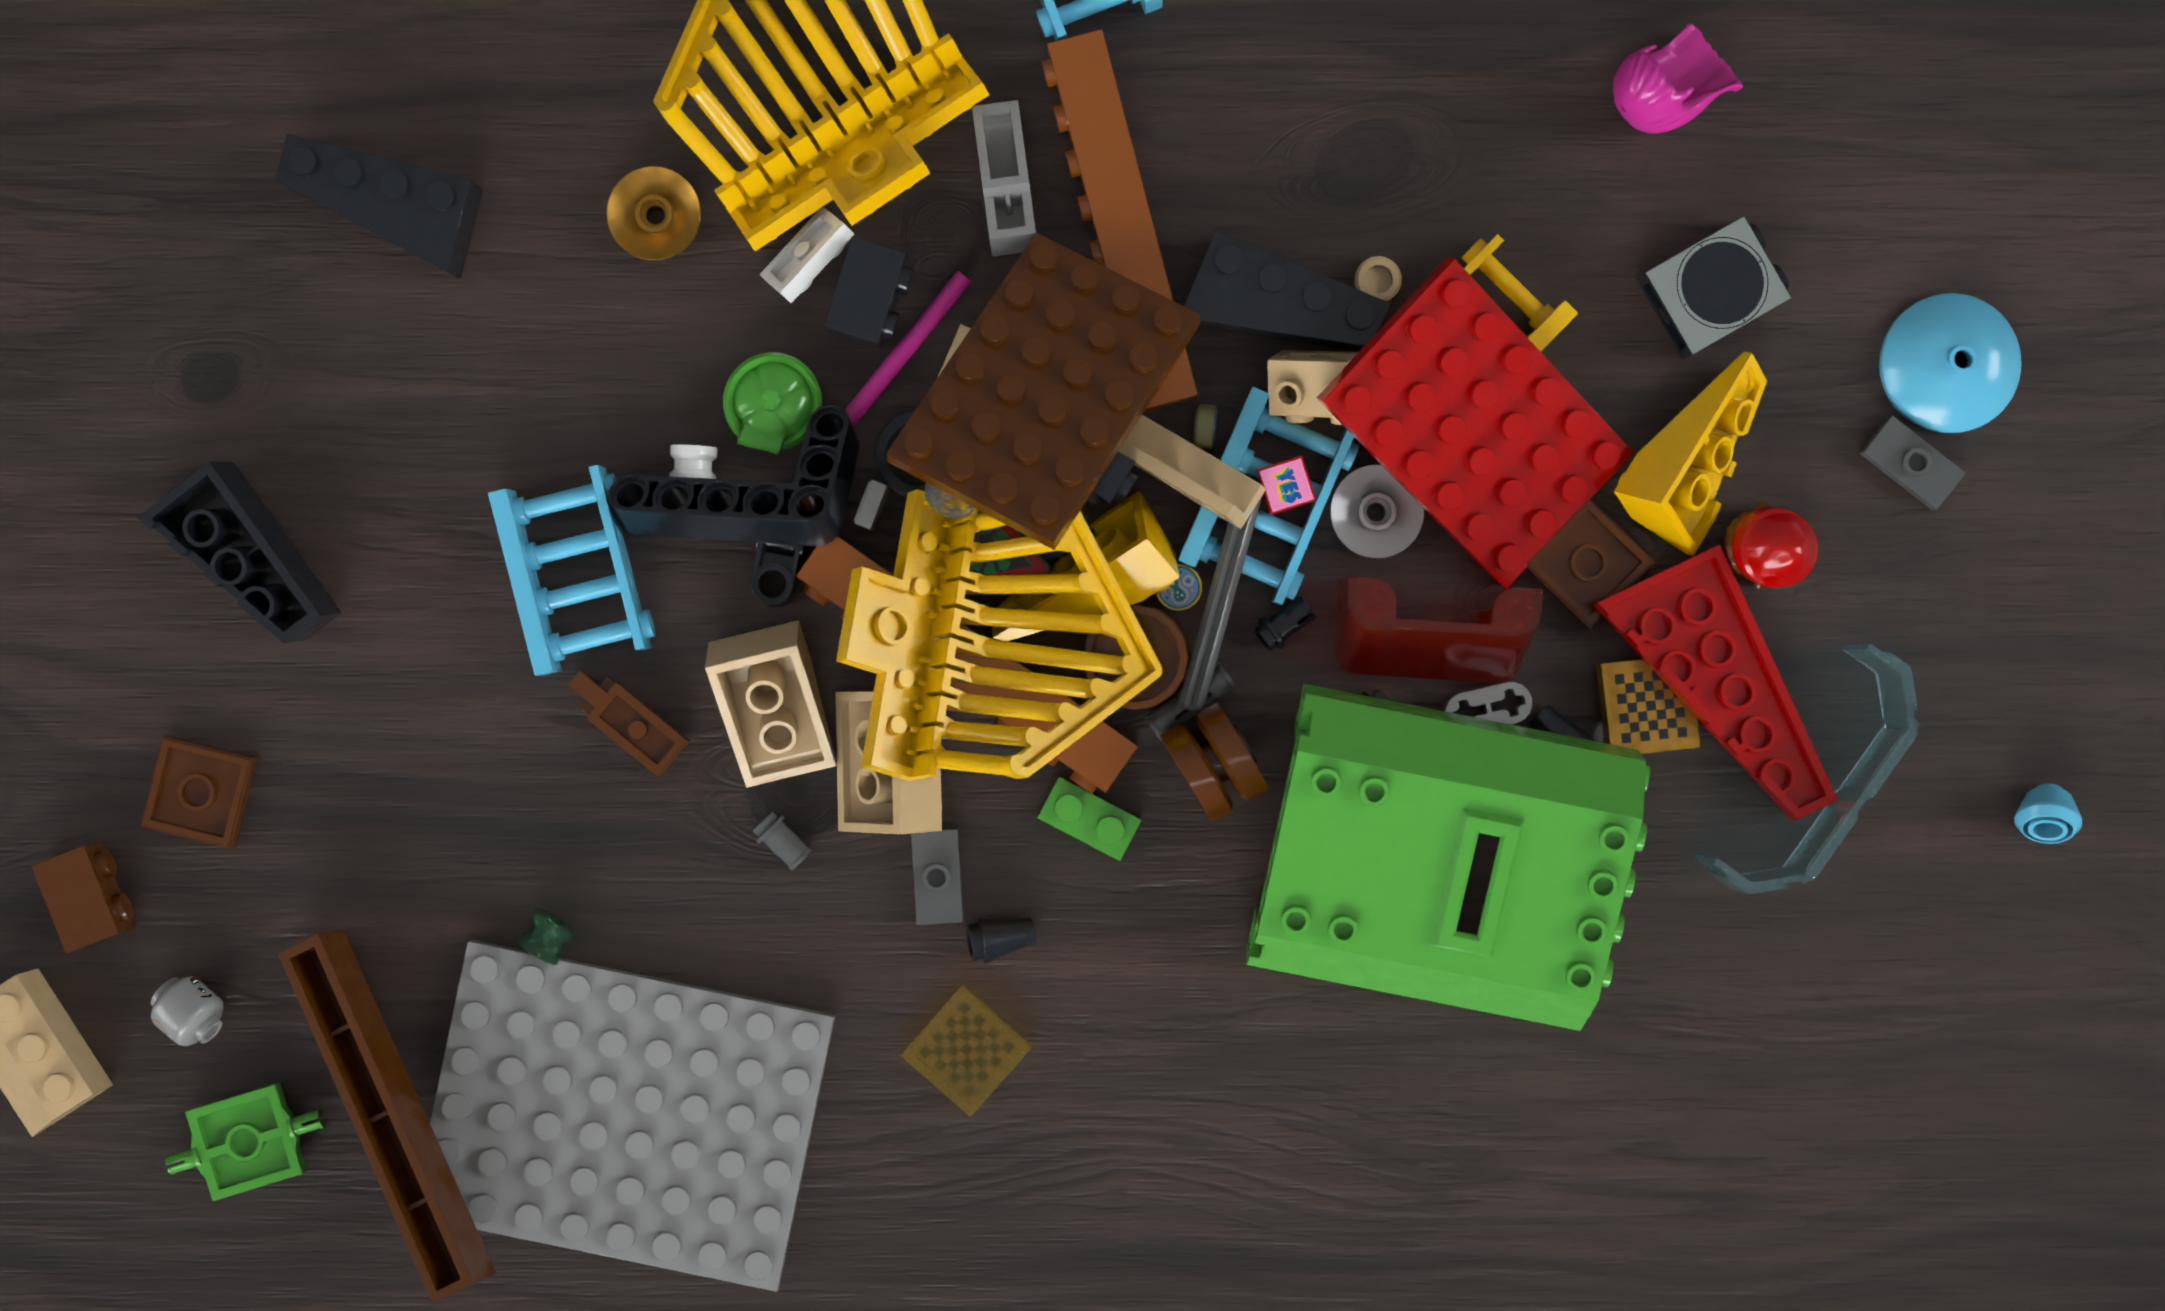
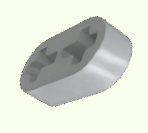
[1442,682,1532,724]

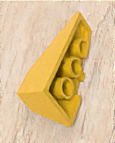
[1614,351,1767,556]
[992,491,1180,641]

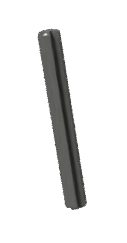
[1179,495,1263,712]

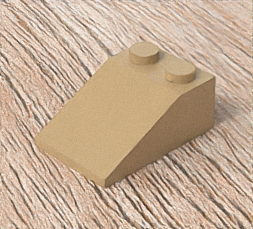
[705,620,836,788]

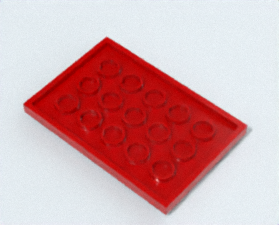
[1316,257,1634,589]

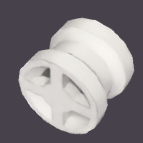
[669,445,718,479]

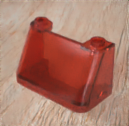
[1334,577,1543,683]

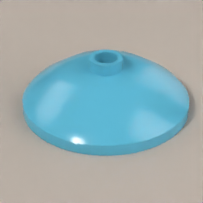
[1879,293,2022,434]

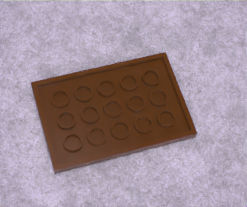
[886,232,1201,550]

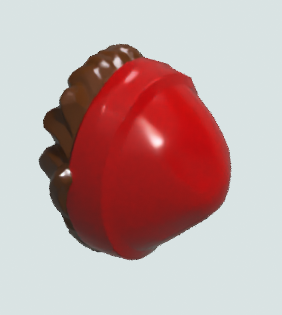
[1724,501,1818,589]

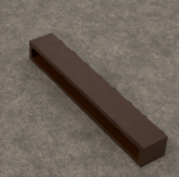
[278,930,496,1304]

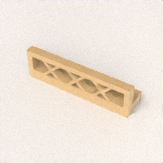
[1119,415,1266,529]

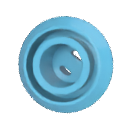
[2014,783,2082,844]

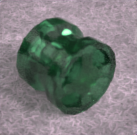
[517,908,577,965]

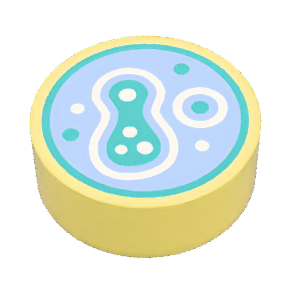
[1156,564,1202,611]

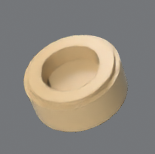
[1353,256,1402,302]

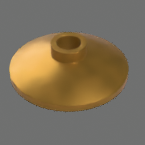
[607,166,701,261]

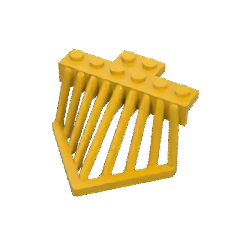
[653,0,989,252]
[836,489,1162,781]

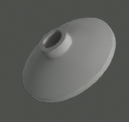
[1330,465,1424,559]

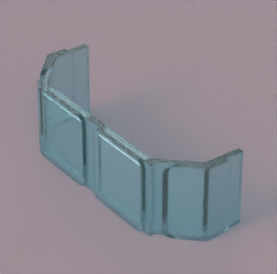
[1694,643,1920,895]

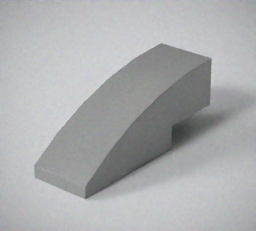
[972,100,1036,257]

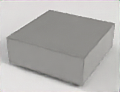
[854,480,890,531]

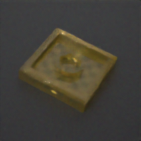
[900,984,1032,1117]

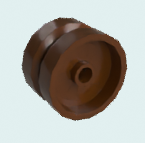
[1084,605,1192,710]
[1159,701,1269,824]

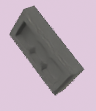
[1859,415,1966,511]
[911,828,964,925]

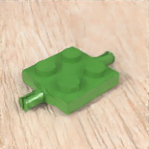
[165,1082,326,1201]

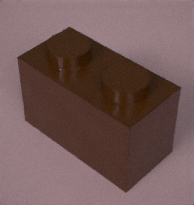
[31,842,135,954]

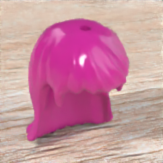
[1612,23,1743,134]

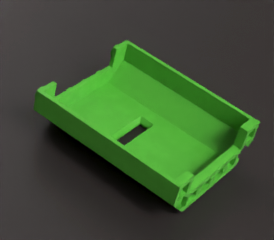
[1246,683,1650,1031]

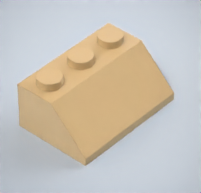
[835,691,942,834]
[0,968,113,1137]

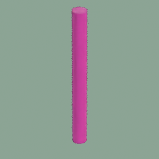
[844,271,971,427]

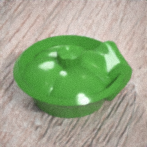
[723,352,822,455]

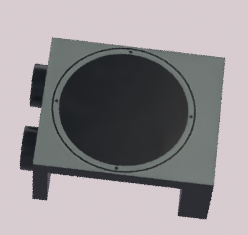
[1636,216,1791,360]

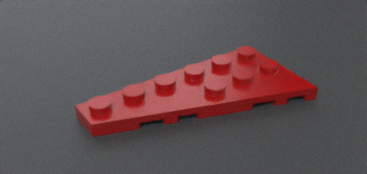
[1592,545,1838,820]

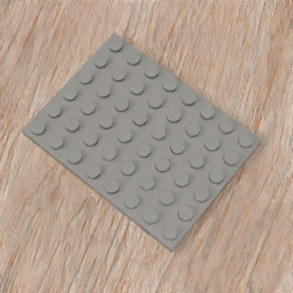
[430,939,836,1292]

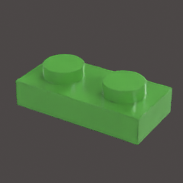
[1037,776,1142,861]

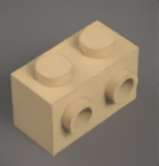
[1267,350,1358,425]

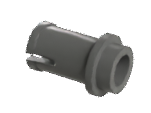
[752,811,812,871]

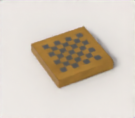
[1596,659,1701,754]

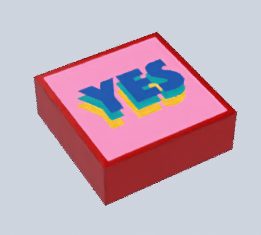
[1256,456,1316,516]

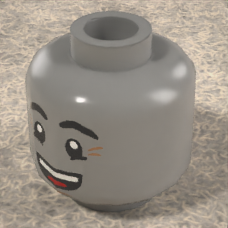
[150,976,224,1046]

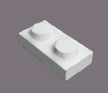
[759,207,854,303]

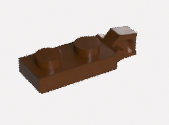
[568,670,690,778]

